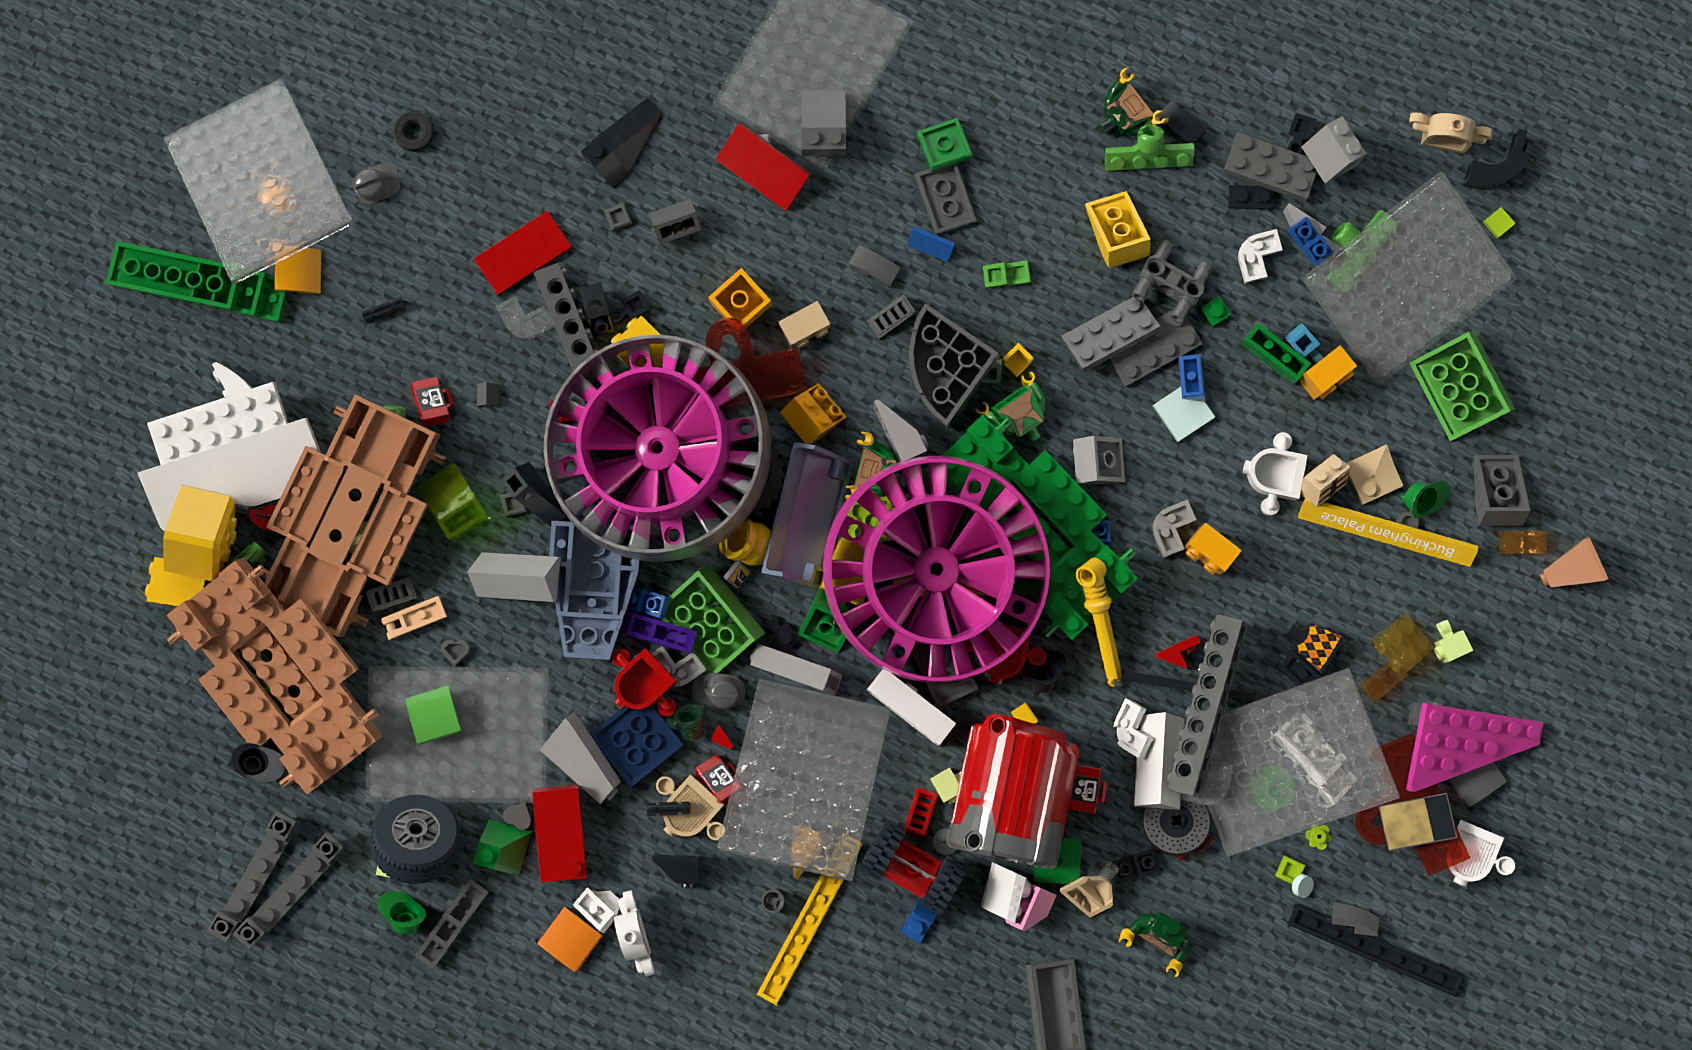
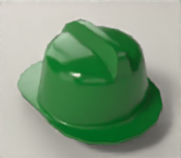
[1401,480,1450,519]
[377,891,426,936]

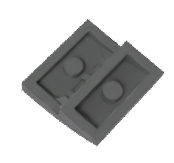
[1448,762,1507,808]

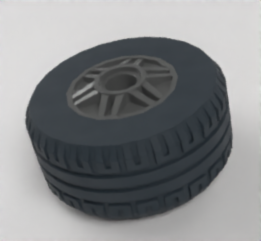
[371,794,460,884]

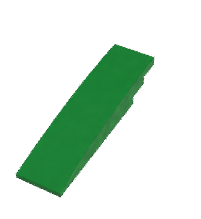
[105,241,289,323]

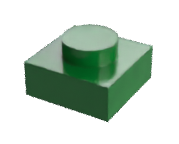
[1200,296,1231,327]

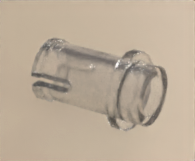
[1094,862,1119,881]

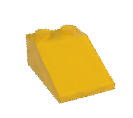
[1085,191,1150,268]

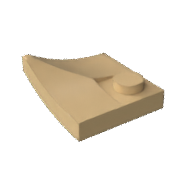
[1346,444,1403,505]

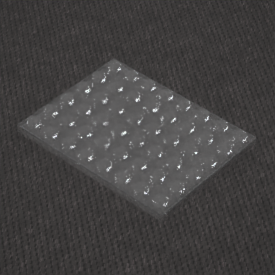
[712,0,914,170]
[163,79,354,284]
[1301,172,1517,385]
[365,666,549,803]
[1178,668,1400,857]
[717,679,890,881]

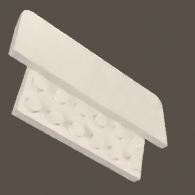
[138,382,321,531]

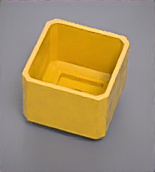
[163,485,237,581]

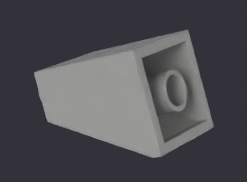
[1302,116,1367,184]

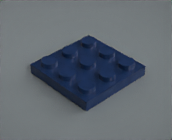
[590,706,684,788]

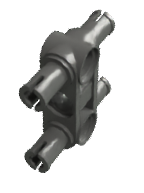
[1132,241,1212,323]

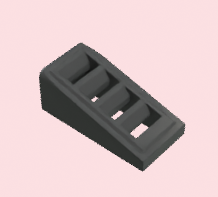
[867,295,916,339]
[366,577,417,613]

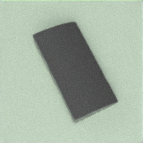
[1025,959,1086,1050]

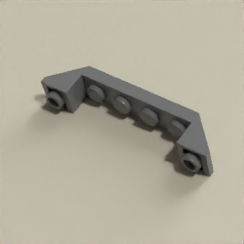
[207,811,297,942]
[233,832,344,949]

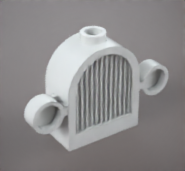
[1243,432,1308,516]
[1432,820,1515,887]
[614,890,655,977]

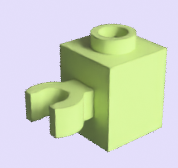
[1434,620,1473,663]
[930,768,961,804]

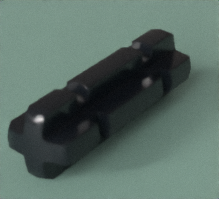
[362,298,405,323]
[646,801,691,816]

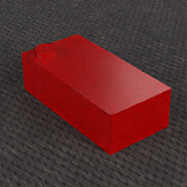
[532,784,588,883]

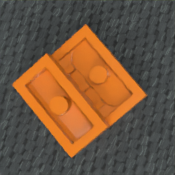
[537,907,603,973]

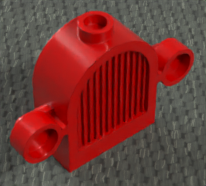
[963,624,1046,685]
[612,648,678,716]

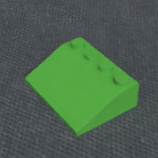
[1410,331,1515,441]
[661,564,766,673]

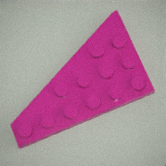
[1406,703,1544,792]

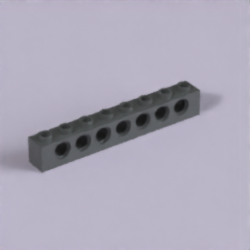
[534,263,626,425]
[1167,614,1248,799]

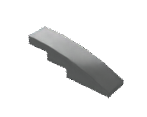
[415,879,489,970]

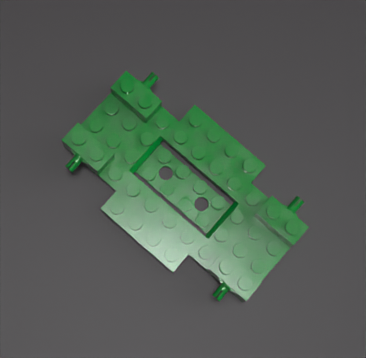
[922,415,1138,641]

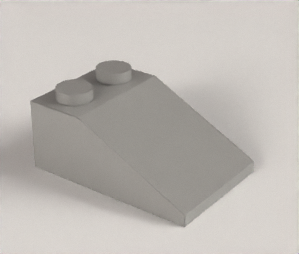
[873,400,929,462]

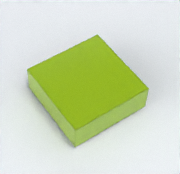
[1483,207,1515,238]
[1275,856,1306,884]

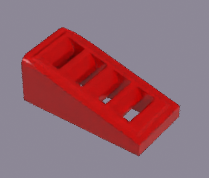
[904,787,938,839]

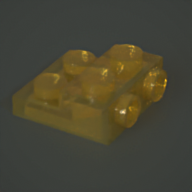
[1372,613,1434,675]

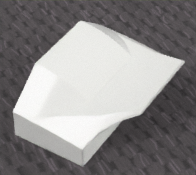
[573,887,620,933]

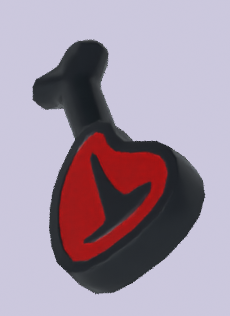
[235,502,278,534]

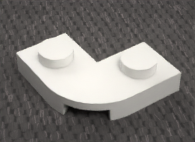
[1238,229,1283,284]
[1114,698,1153,759]

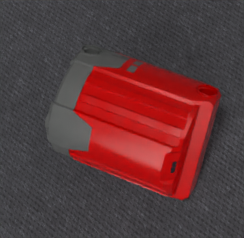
[947,714,1080,870]

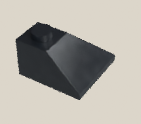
[652,855,701,888]

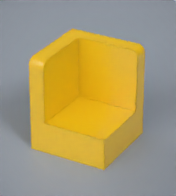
[1001,343,1034,378]

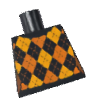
[1286,623,1345,674]

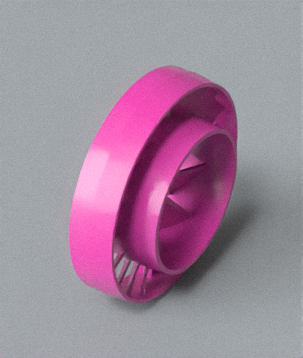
[823,456,1050,683]

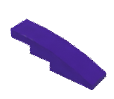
[619,611,697,654]

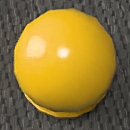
[718,518,772,565]

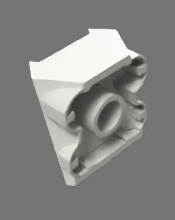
[981,862,1032,923]

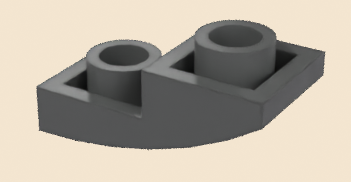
[849,245,900,287]
[1332,902,1380,936]

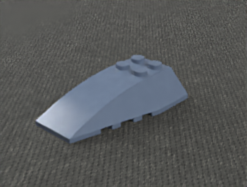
[549,521,640,660]

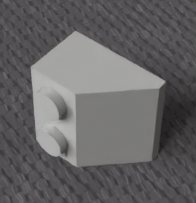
[1073,436,1125,485]

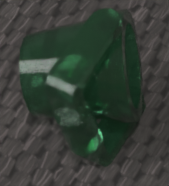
[665,702,706,741]

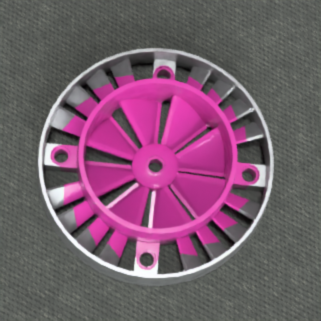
[544,335,771,562]

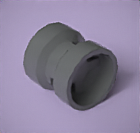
[761,889,784,913]

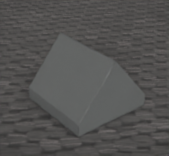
[477,382,500,407]

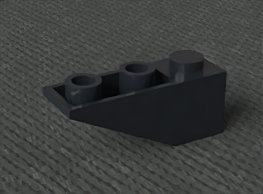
[501,462,567,527]

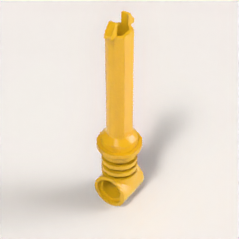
[1076,558,1122,687]

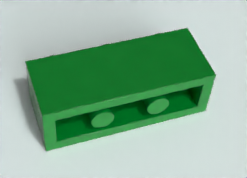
[1240,323,1311,385]

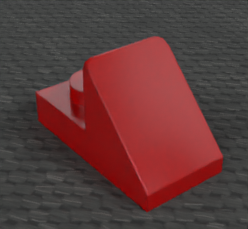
[1154,635,1201,670]

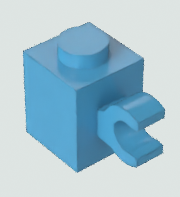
[1285,323,1323,364]

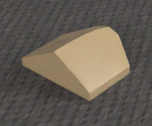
[1060,876,1113,917]

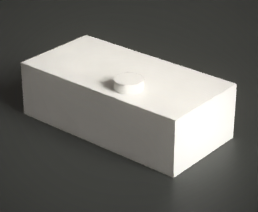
[867,669,956,746]

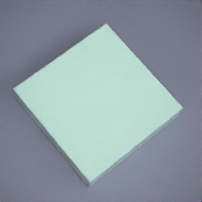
[1153,387,1215,442]

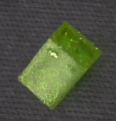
[417,463,491,542]

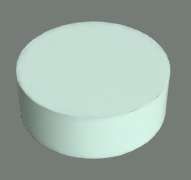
[1292,874,1314,898]

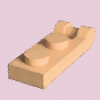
[381,596,447,640]

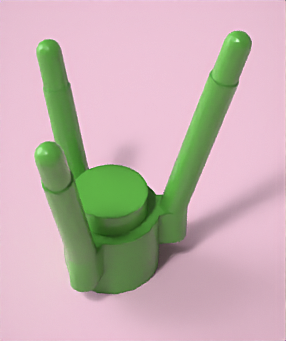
[222,542,267,572]

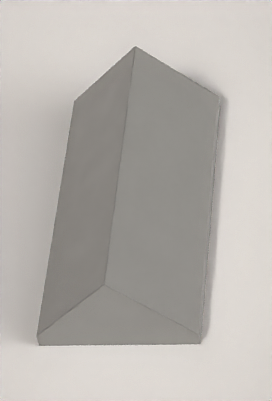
[468,552,561,602]

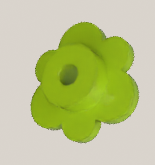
[1305,824,1331,850]

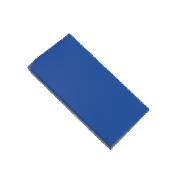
[908,227,955,262]
[1179,354,1206,401]

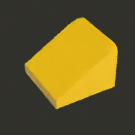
[1011,703,1038,724]

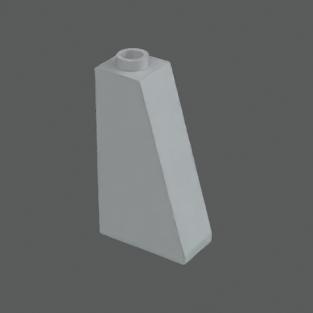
[750,644,843,696]
[540,712,621,804]

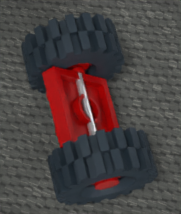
[859,819,968,916]

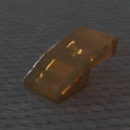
[1498,531,1547,555]
[1360,657,1409,703]

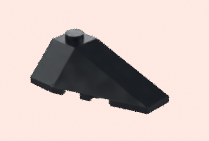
[581,98,662,188]

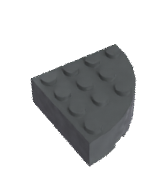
[909,303,999,430]

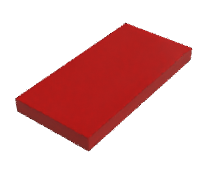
[716,123,811,211]
[474,211,572,296]

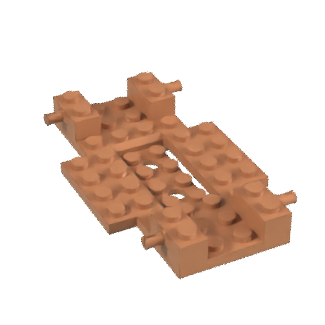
[260,395,446,637]
[167,558,383,794]

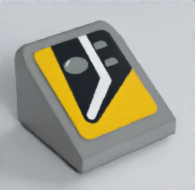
[724,561,750,588]

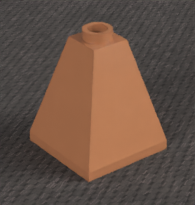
[1540,537,1608,587]

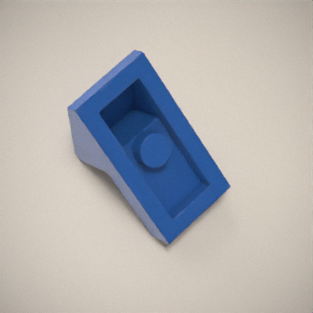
[900,897,937,943]

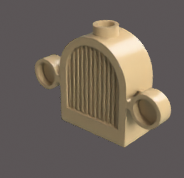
[1409,113,1493,154]
[656,775,725,840]

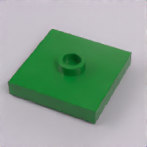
[917,118,973,172]
[1033,838,1082,884]

